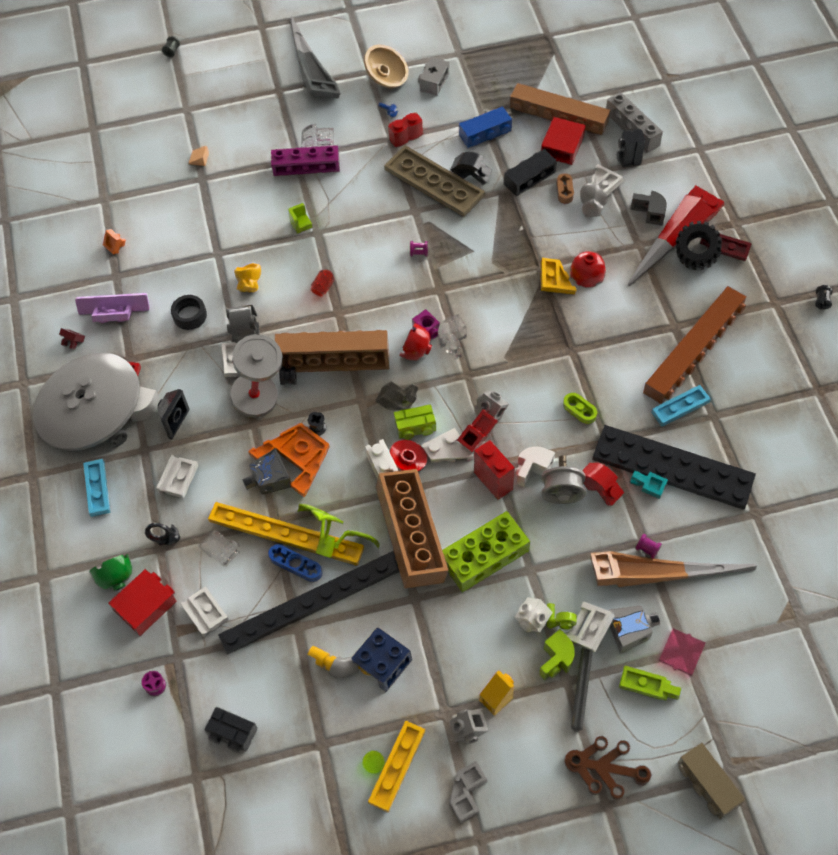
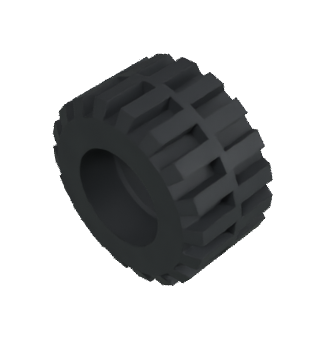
[676,221,722,270]

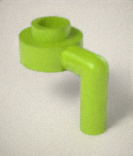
[546,603,577,630]

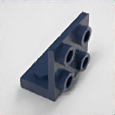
[351,627,413,692]

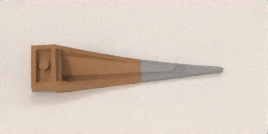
[590,551,757,587]

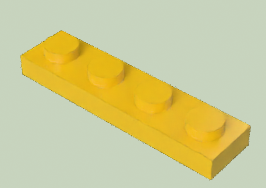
[368,720,426,813]

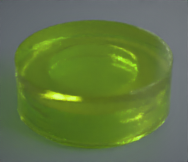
[362,751,385,774]

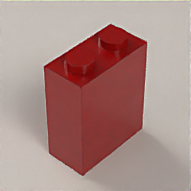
[541,117,586,165]
[474,440,515,500]
[108,569,177,636]

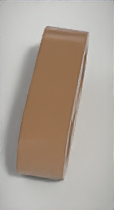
[556,173,574,204]

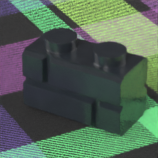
[616,129,646,168]
[204,707,257,752]

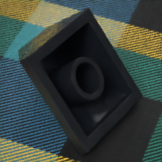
[157,389,190,440]

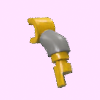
[307,646,371,678]

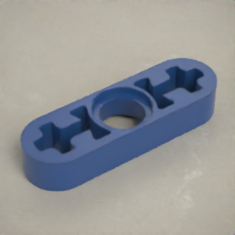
[268,544,322,582]

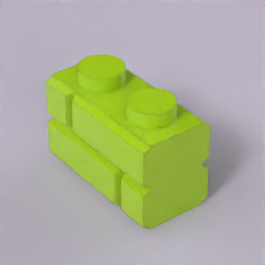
[394,404,436,440]

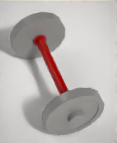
[230,334,282,418]

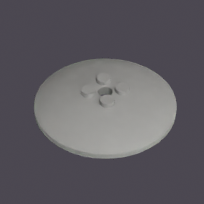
[33,353,140,451]

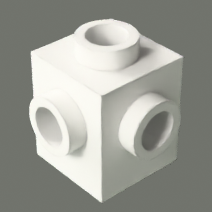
[515,597,553,632]

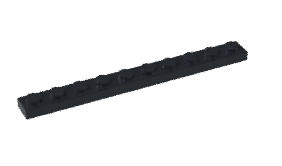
[218,550,400,655]

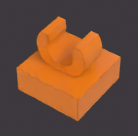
[103,229,126,254]

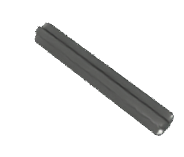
[571,647,593,731]

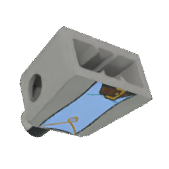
[608,605,660,654]

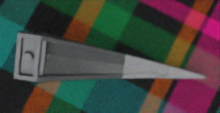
[290,16,341,98]

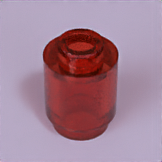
[311,269,335,297]

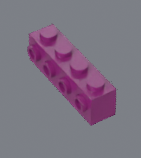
[271,145,340,176]

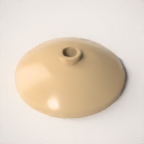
[364,45,408,88]

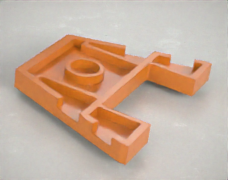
[248,423,330,497]

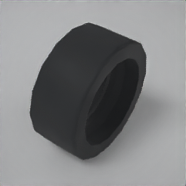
[171,295,207,330]

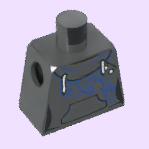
[242,448,291,495]

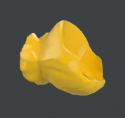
[234,263,261,293]

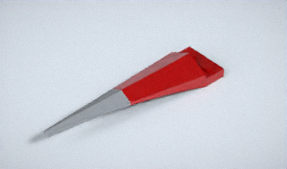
[628,185,724,285]

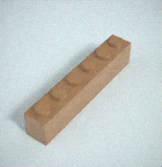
[510,83,610,135]

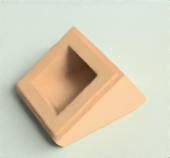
[189,146,209,166]

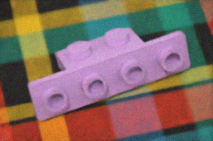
[75,293,150,323]

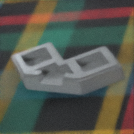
[449,761,487,824]

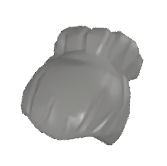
[580,183,608,217]

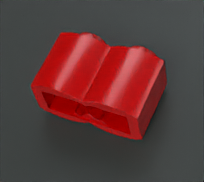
[388,112,423,147]

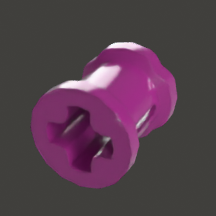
[410,241,428,257]
[635,534,662,559]

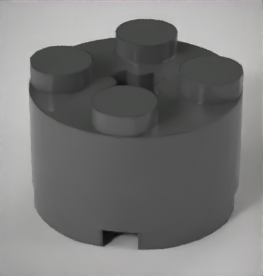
[226,305,260,343]

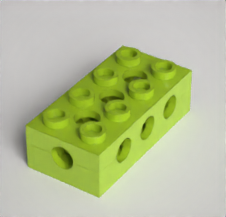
[442,511,530,593]

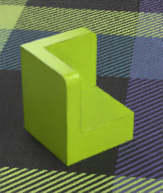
[288,203,313,234]

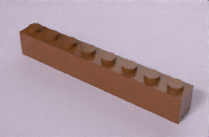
[643,286,747,404]

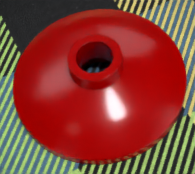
[389,440,427,471]

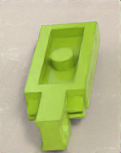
[619,666,681,701]

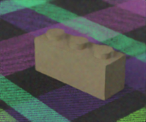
[677,742,746,819]

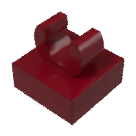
[59,328,85,349]

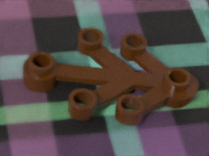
[564,736,651,800]

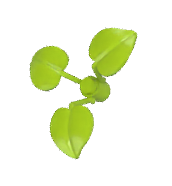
[297,504,380,558]

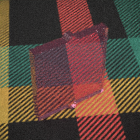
[659,628,705,676]

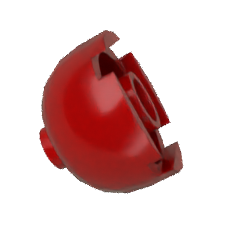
[570,251,606,287]
[399,323,432,361]

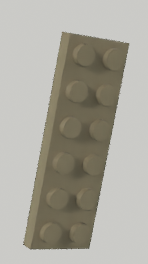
[384,145,485,217]

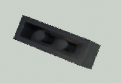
[504,149,557,196]

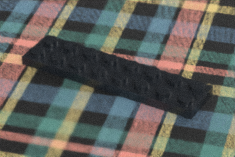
[592,425,756,510]

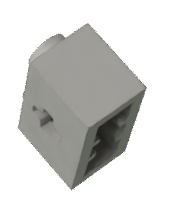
[418,57,449,96]

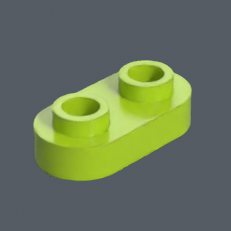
[563,393,597,424]

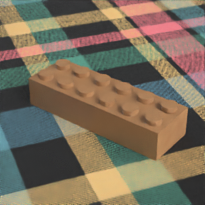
[275,330,389,372]
[376,469,448,589]

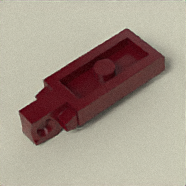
[700,234,752,262]

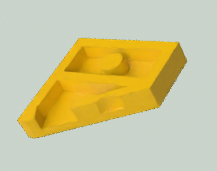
[540,258,576,295]

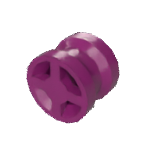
[142,671,166,697]

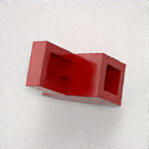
[457,409,499,452]
[582,463,624,506]

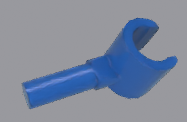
[378,103,398,117]

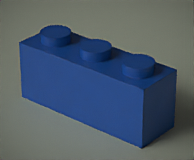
[459,106,512,148]

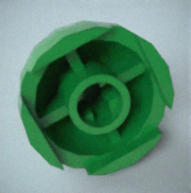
[89,554,132,591]

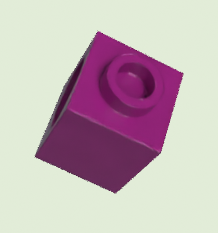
[412,309,440,340]

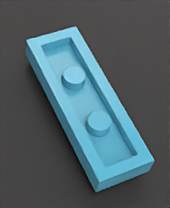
[651,385,711,427]
[83,459,111,517]

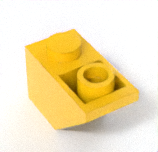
[479,670,514,716]

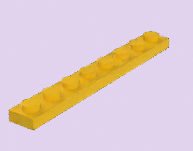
[208,502,365,566]

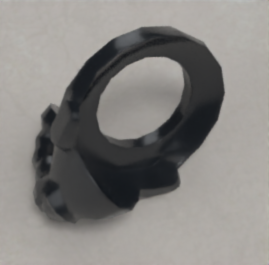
[145,523,180,546]

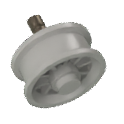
[541,455,586,504]

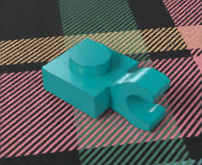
[630,471,668,499]

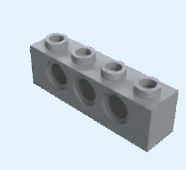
[606,92,663,153]

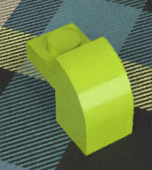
[539,629,575,680]

